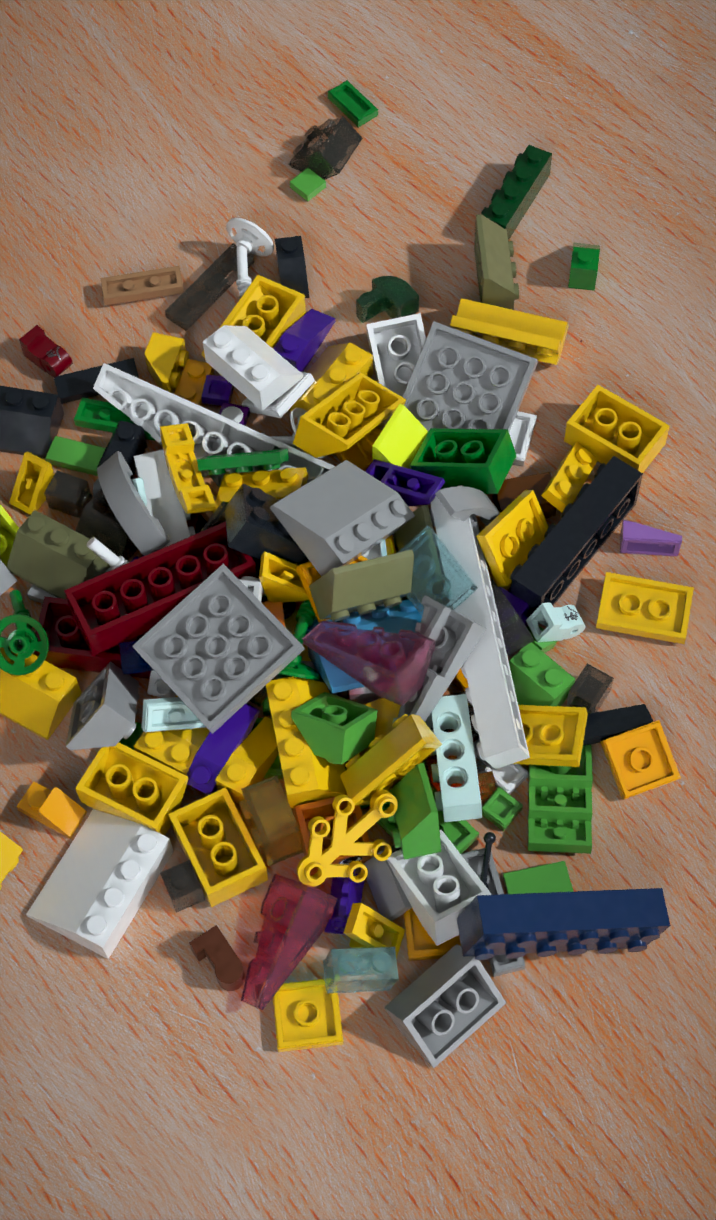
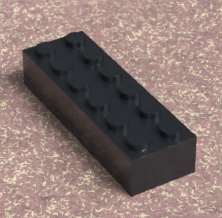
[508,456,643,617]

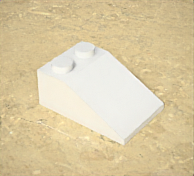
[366,313,426,397]
[387,830,491,946]

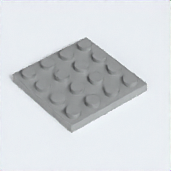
[403,321,538,432]
[132,564,305,734]

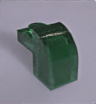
[356,276,419,323]

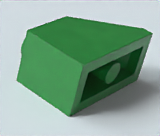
[568,243,600,291]

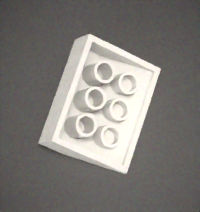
[26,809,174,959]

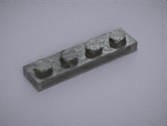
[165,243,254,331]

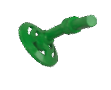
[0,590,49,675]
[279,600,320,679]

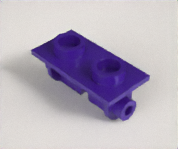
[324,870,364,935]

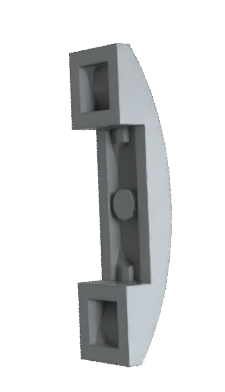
[97,451,170,556]
[435,486,500,526]

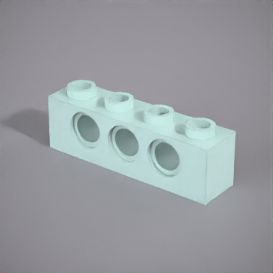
[426,694,482,822]

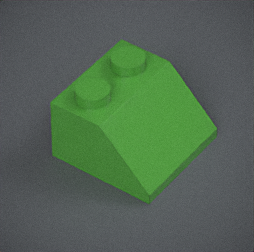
[509,641,575,706]
[291,692,378,765]
[385,763,441,860]

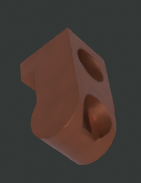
[189,925,245,991]

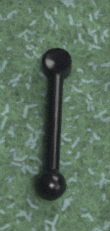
[480,832,496,890]

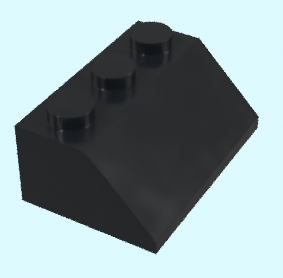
[0,385,64,459]

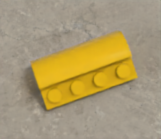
[450,298,569,365]

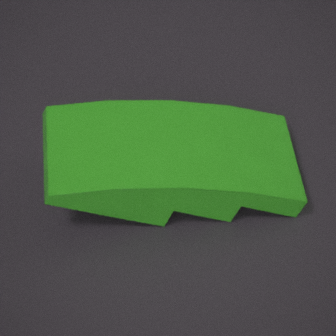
[528,745,593,854]

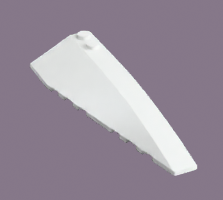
[93,363,335,488]

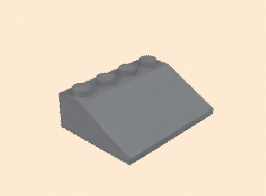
[270,460,415,577]

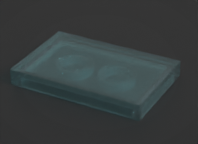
[398,525,478,616]

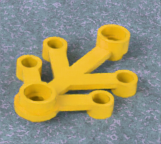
[297,790,398,887]

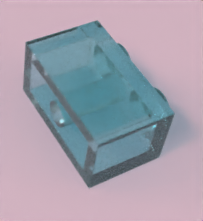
[323,947,399,993]

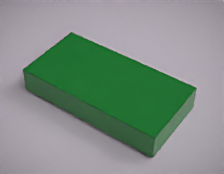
[327,80,378,128]

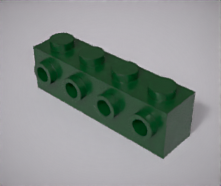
[481,145,552,241]

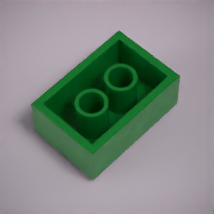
[410,428,517,494]

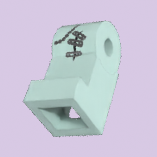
[526,603,586,642]

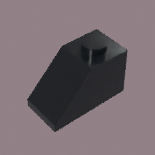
[275,236,309,298]

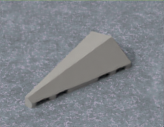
[393,595,487,723]

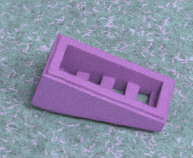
[620,520,682,556]

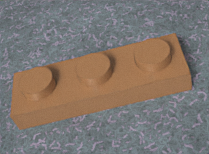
[100,266,184,306]

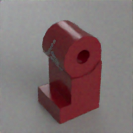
[19,325,73,377]

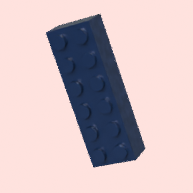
[457,888,671,960]

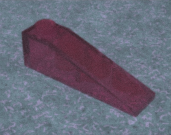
[302,621,436,706]
[241,874,338,1010]

